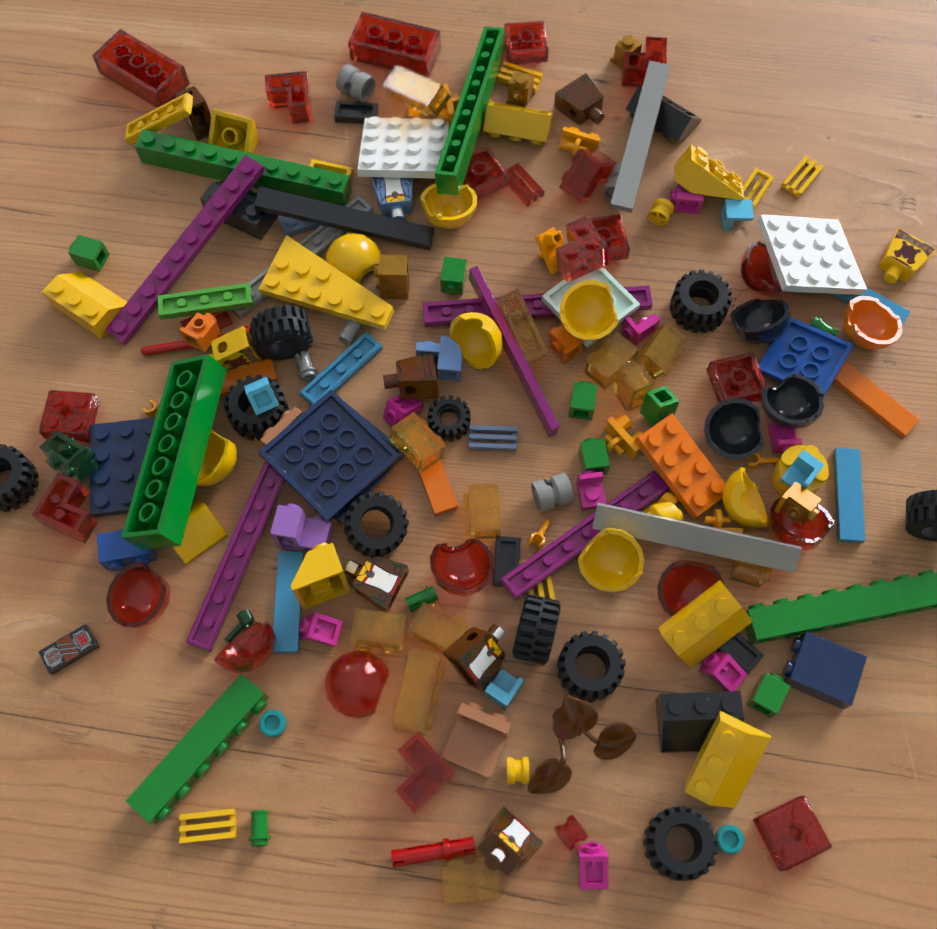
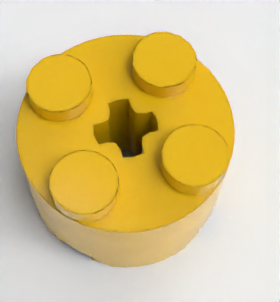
[771,445,829,496]

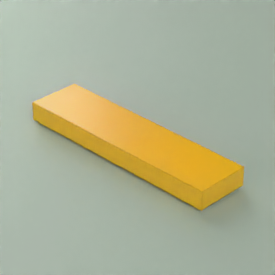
[125,92,193,145]

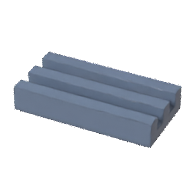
[469,425,517,452]

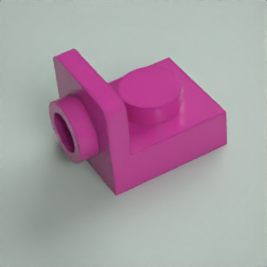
[670,183,704,214]
[621,313,661,345]
[383,395,423,431]
[767,423,802,455]
[576,470,607,511]
[299,612,343,647]
[699,651,748,692]
[577,842,608,890]

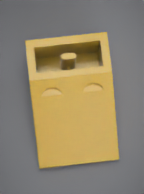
[674,145,744,200]

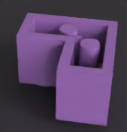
[270,504,334,554]

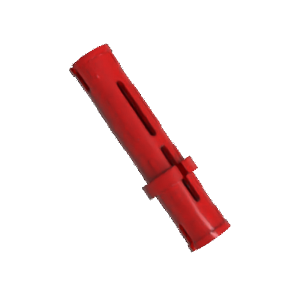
[391,836,476,868]

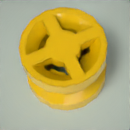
[647,198,675,226]
[506,757,529,785]

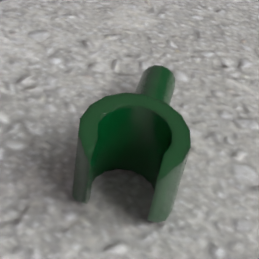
[225,609,255,643]

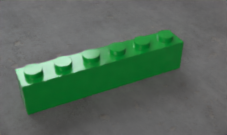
[126,673,269,825]

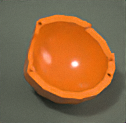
[843,296,902,350]

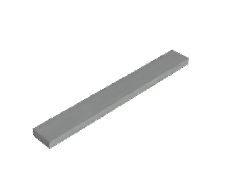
[610,61,671,213]
[231,195,374,320]
[592,503,802,573]

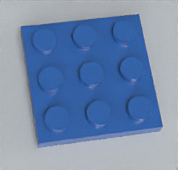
[756,317,854,398]

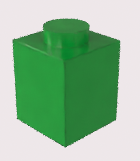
[68,235,109,272]
[440,257,467,295]
[568,381,598,421]
[640,385,679,427]
[578,437,610,475]
[747,673,791,718]

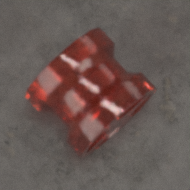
[554,815,588,851]

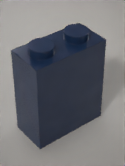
[783,631,867,710]

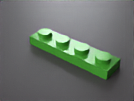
[158,283,253,320]

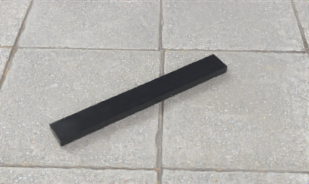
[254,186,435,250]

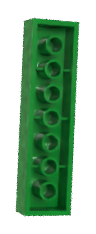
[121,354,227,550]

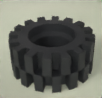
[427,395,471,442]

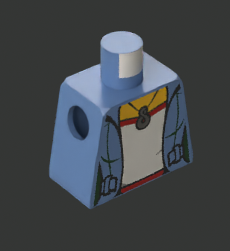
[371,177,414,221]

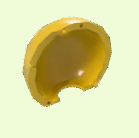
[420,183,477,230]
[325,233,381,283]
[559,280,619,341]
[449,312,503,370]
[197,430,237,486]
[722,467,770,529]
[578,528,644,592]

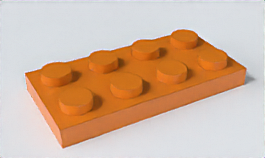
[634,413,725,519]

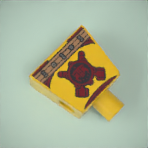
[879,228,936,284]
[209,326,263,370]

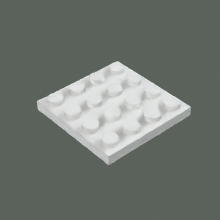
[358,117,449,178]
[757,215,867,295]

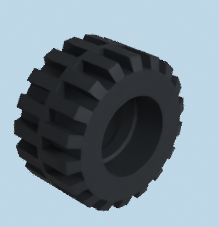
[670,270,733,333]
[250,305,313,360]
[224,375,289,441]
[0,444,39,512]
[905,490,937,542]
[344,491,409,556]
[512,594,561,666]
[557,631,626,702]
[643,806,719,881]

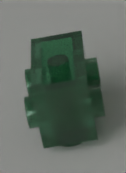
[39,430,100,483]

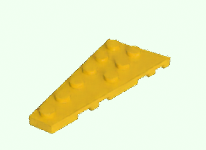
[258,235,394,331]

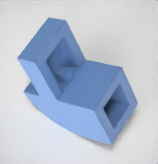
[416,336,462,381]

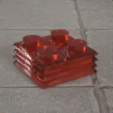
[504,21,549,65]
[463,147,508,199]
[576,214,630,264]
[706,353,767,403]
[38,390,100,442]
[753,795,832,871]

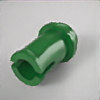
[809,316,840,336]
[405,586,439,613]
[248,810,270,847]

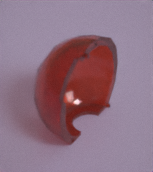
[740,241,785,296]
[769,497,834,551]
[430,538,495,596]
[657,560,725,617]
[106,562,171,628]
[214,621,277,673]
[324,650,390,718]

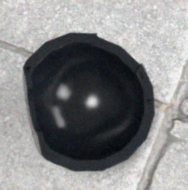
[730,298,791,345]
[761,373,824,430]
[704,398,764,460]

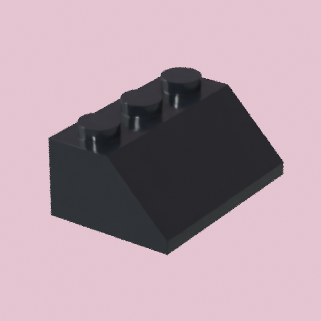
[626,86,702,143]
[200,181,279,240]
[655,691,744,753]

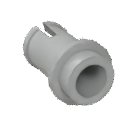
[338,319,364,345]
[294,351,317,382]

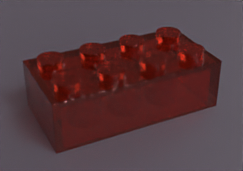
[348,11,441,79]
[92,29,190,108]

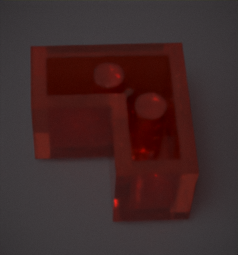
[621,37,667,87]
[265,71,313,124]
[559,148,617,202]
[556,216,609,282]
[31,472,98,543]
[395,732,455,814]

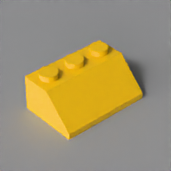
[483,102,554,145]
[42,271,127,340]
[290,543,351,610]
[658,580,753,668]
[684,711,771,808]

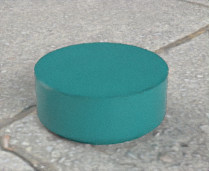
[259,710,287,738]
[715,825,744,854]

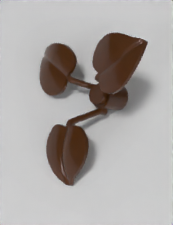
[527,695,637,794]

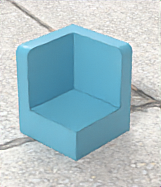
[721,199,754,231]
[244,377,279,415]
[781,449,825,488]
[484,670,524,710]

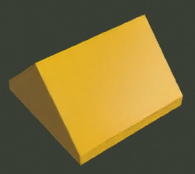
[208,109,260,154]
[173,498,228,565]

